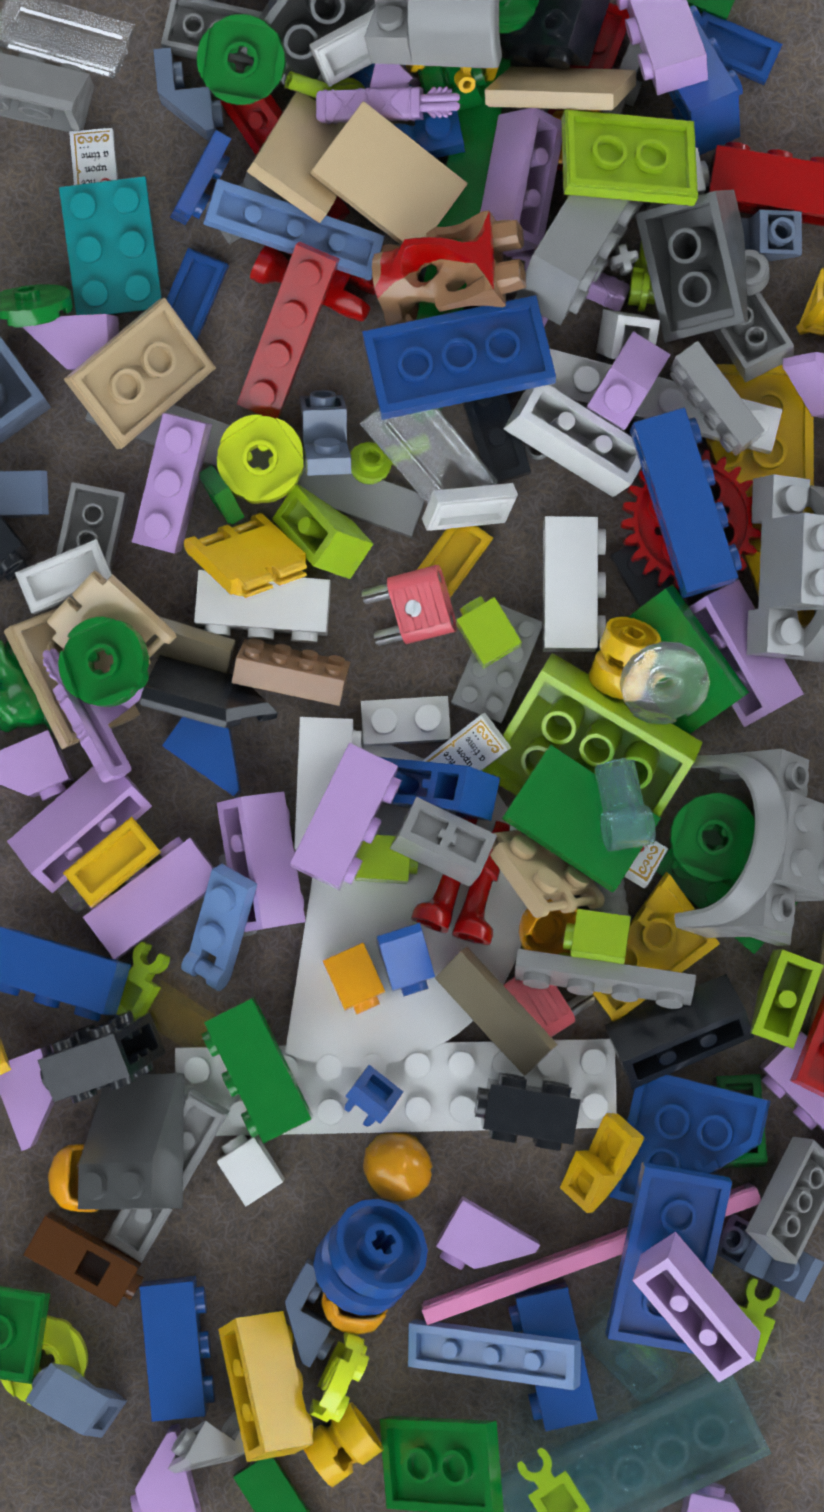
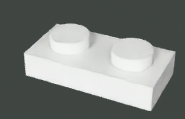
[361,696,451,746]

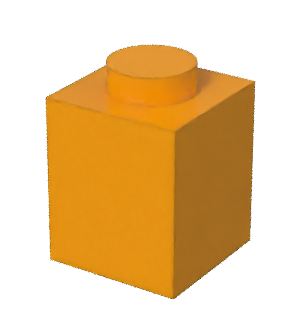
[323,943,385,1015]

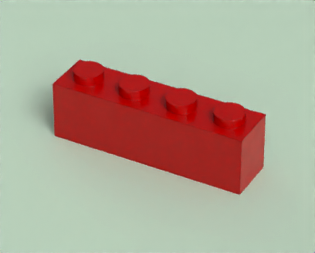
[706,142,824,227]

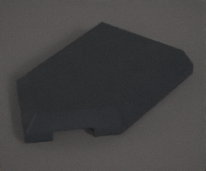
[139,655,278,728]

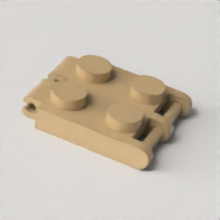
[47,570,176,673]
[490,830,605,918]

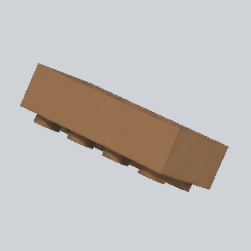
[232,638,351,706]

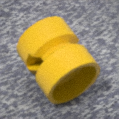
[589,617,661,700]
[303,1402,384,1487]

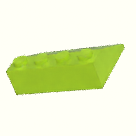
[482,653,703,817]

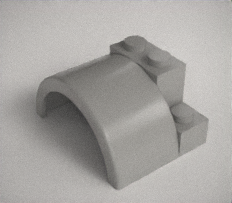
[364,0,502,68]
[746,474,824,663]

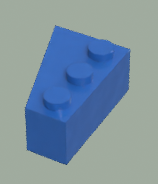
[667,5,743,156]

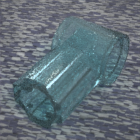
[595,758,656,851]

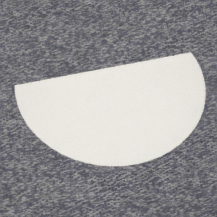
[285,729,527,1068]

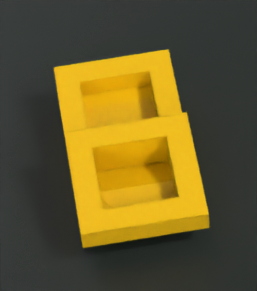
[560,1113,645,1213]

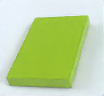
[561,109,698,206]

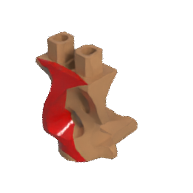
[372,211,527,326]

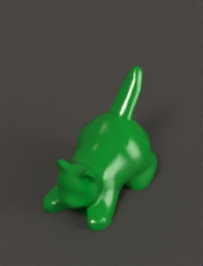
[0,638,54,734]

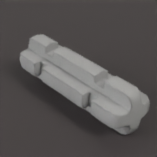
[609,244,638,276]

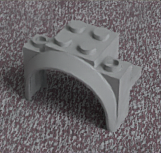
[674,749,824,946]

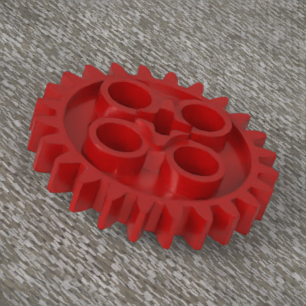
[620,450,761,591]

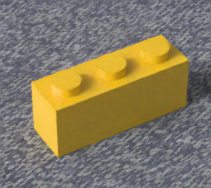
[218,1311,314,1462]

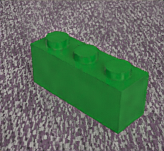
[201,997,313,1144]

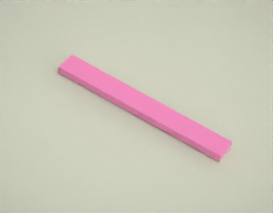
[421,1183,761,1325]

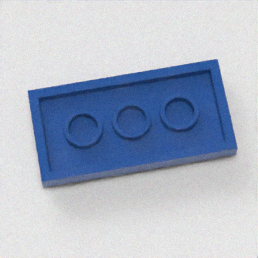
[362,295,556,420]
[605,1162,732,1354]

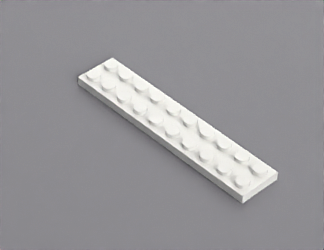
[175,1039,617,1136]

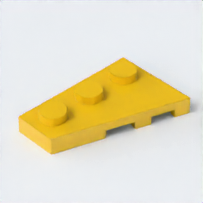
[593,872,720,1022]

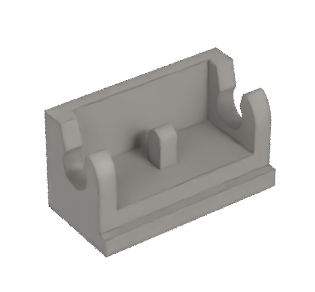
[390,797,497,887]

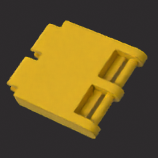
[184,513,307,598]

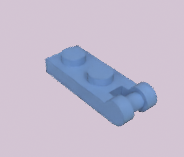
[181,864,258,991]

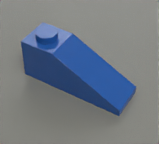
[380,757,500,821]

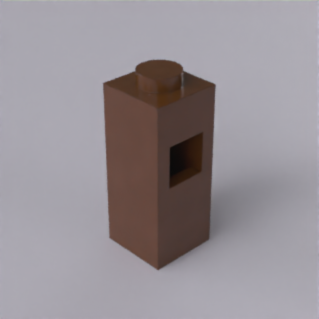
[23,1211,144,1308]

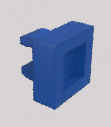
[344,1065,404,1127]

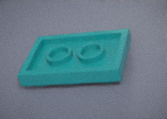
[59,176,162,315]

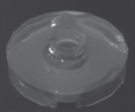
[619,641,710,724]

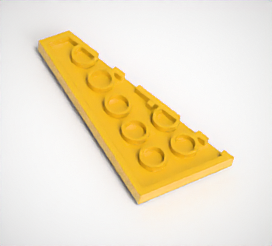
[705,364,814,626]

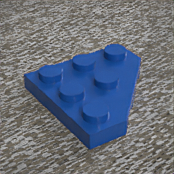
[609,1074,771,1204]

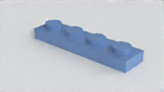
[203,179,385,281]
[408,1319,581,1390]

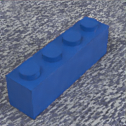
[630,407,742,599]

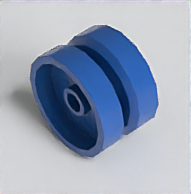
[313,1199,428,1316]

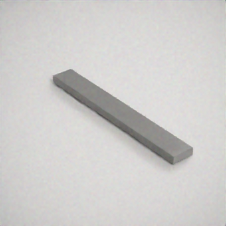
[85,405,426,538]

